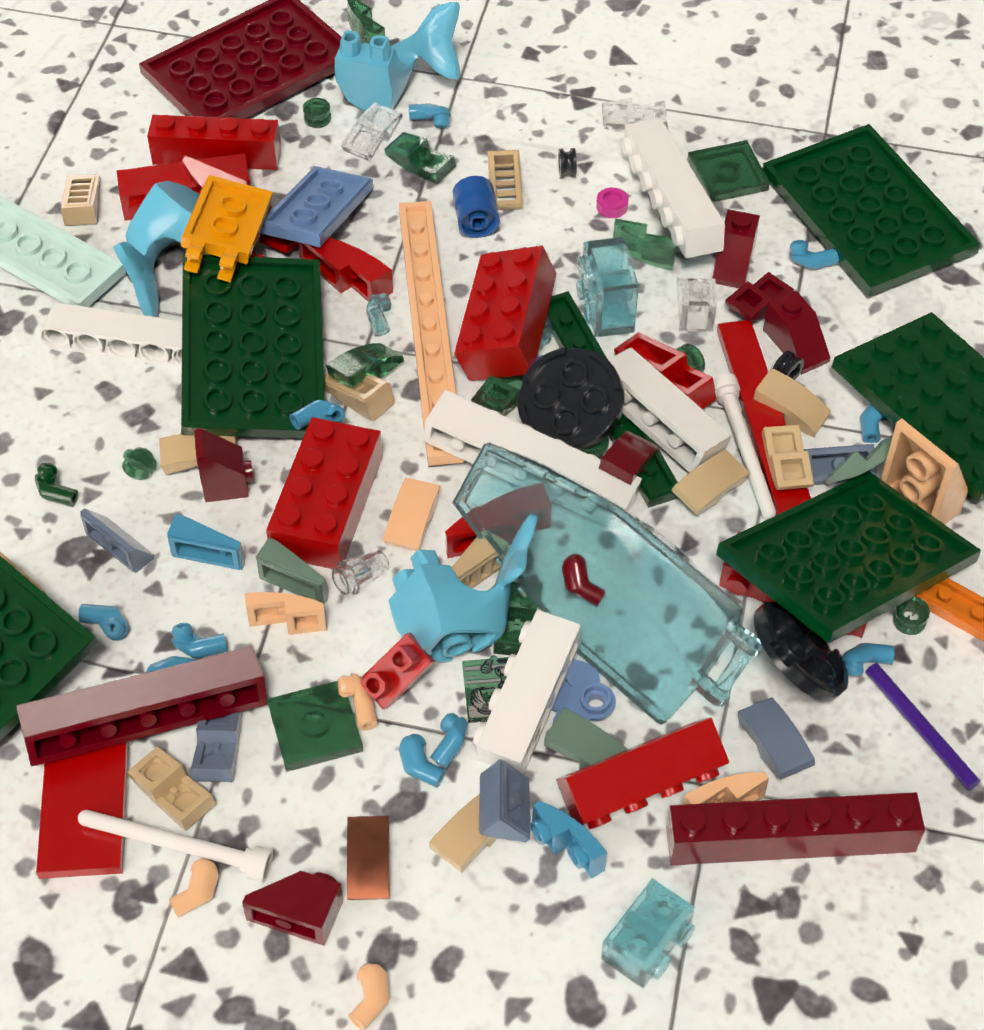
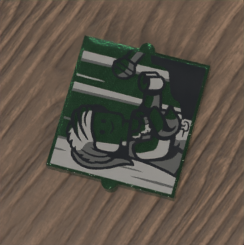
[462,655,509,723]

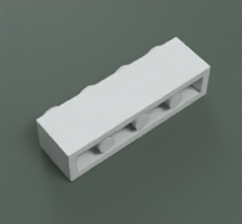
[608,348,732,473]
[473,609,581,774]

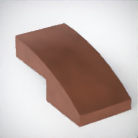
[347,816,390,900]

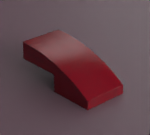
[725,272,794,322]
[598,431,659,485]

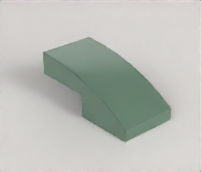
[823,435,893,485]
[544,708,627,769]

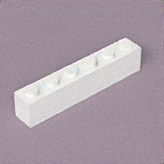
[620,118,725,258]
[423,390,642,531]

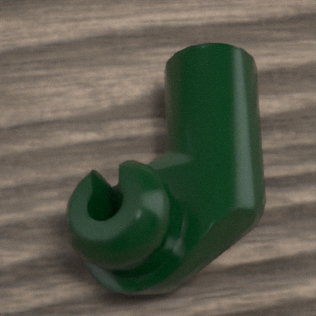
[35,463,78,507]

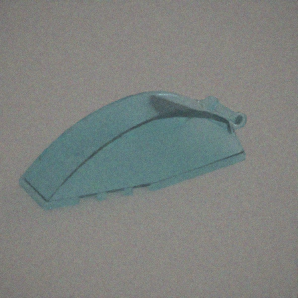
[452,442,764,725]

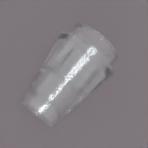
[332,550,389,596]

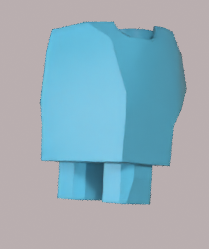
[335,2,461,115]
[113,181,210,317]
[388,514,537,662]

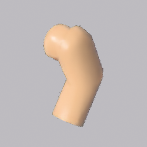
[338,673,377,730]
[169,858,219,917]
[348,963,390,1030]

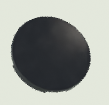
[517,347,625,451]
[754,602,849,702]

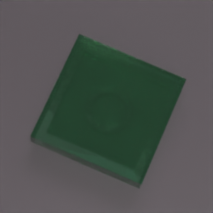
[687,140,770,202]
[267,681,363,772]

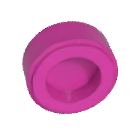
[596,187,629,218]

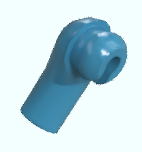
[409,103,451,128]
[860,404,888,443]
[430,713,469,769]
[399,734,446,788]

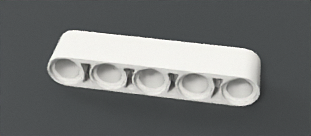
[40,303,182,368]

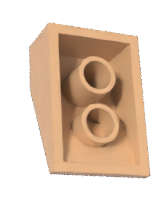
[881,419,968,524]

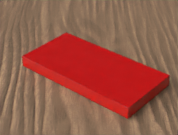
[36,741,129,879]

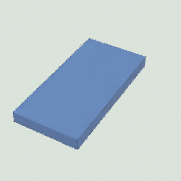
[260,166,373,247]

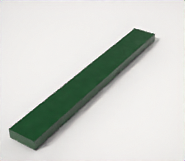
[545,291,679,508]

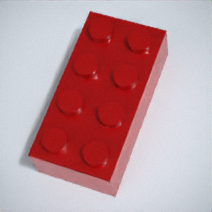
[454,245,557,381]
[266,417,383,571]

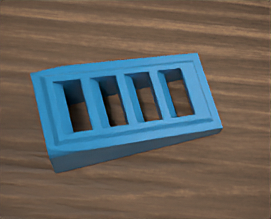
[167,514,245,570]

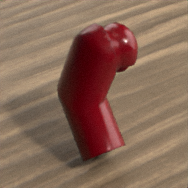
[562,554,606,607]

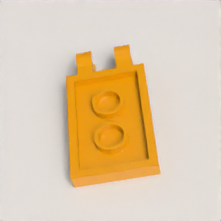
[181,175,273,282]

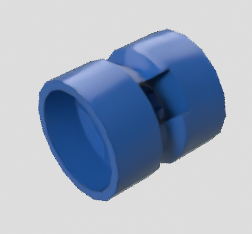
[452,175,500,238]

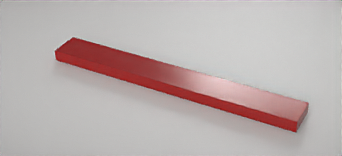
[717,320,811,515]

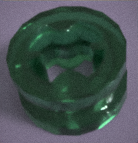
[303,98,331,128]
[892,597,930,635]

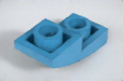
[530,801,607,879]

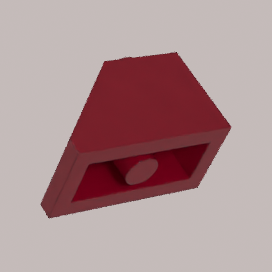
[711,209,760,288]
[763,290,831,375]
[194,428,254,502]
[242,871,343,946]

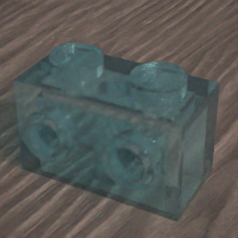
[601,878,695,988]

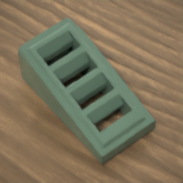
[256,537,328,605]

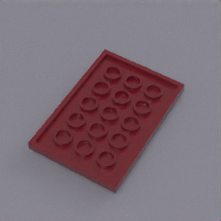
[139,0,342,119]

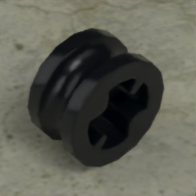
[558,148,577,177]
[773,350,804,380]

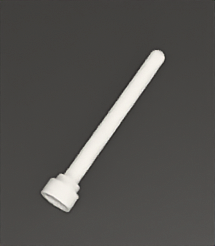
[713,373,776,519]
[78,810,273,883]

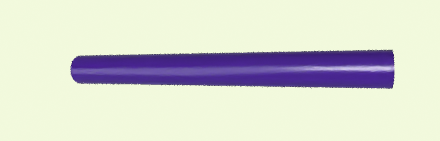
[866,663,981,791]

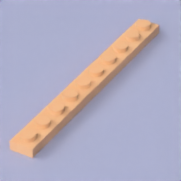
[399,201,464,466]

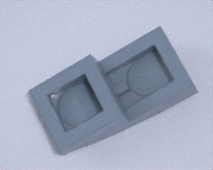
[738,697,815,780]
[191,712,242,782]

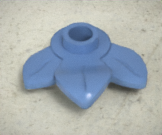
[552,659,616,723]

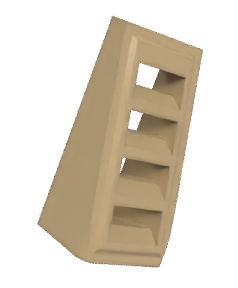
[488,149,523,210]
[61,174,100,226]
[324,362,395,421]
[452,531,507,588]

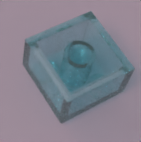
[576,237,639,338]

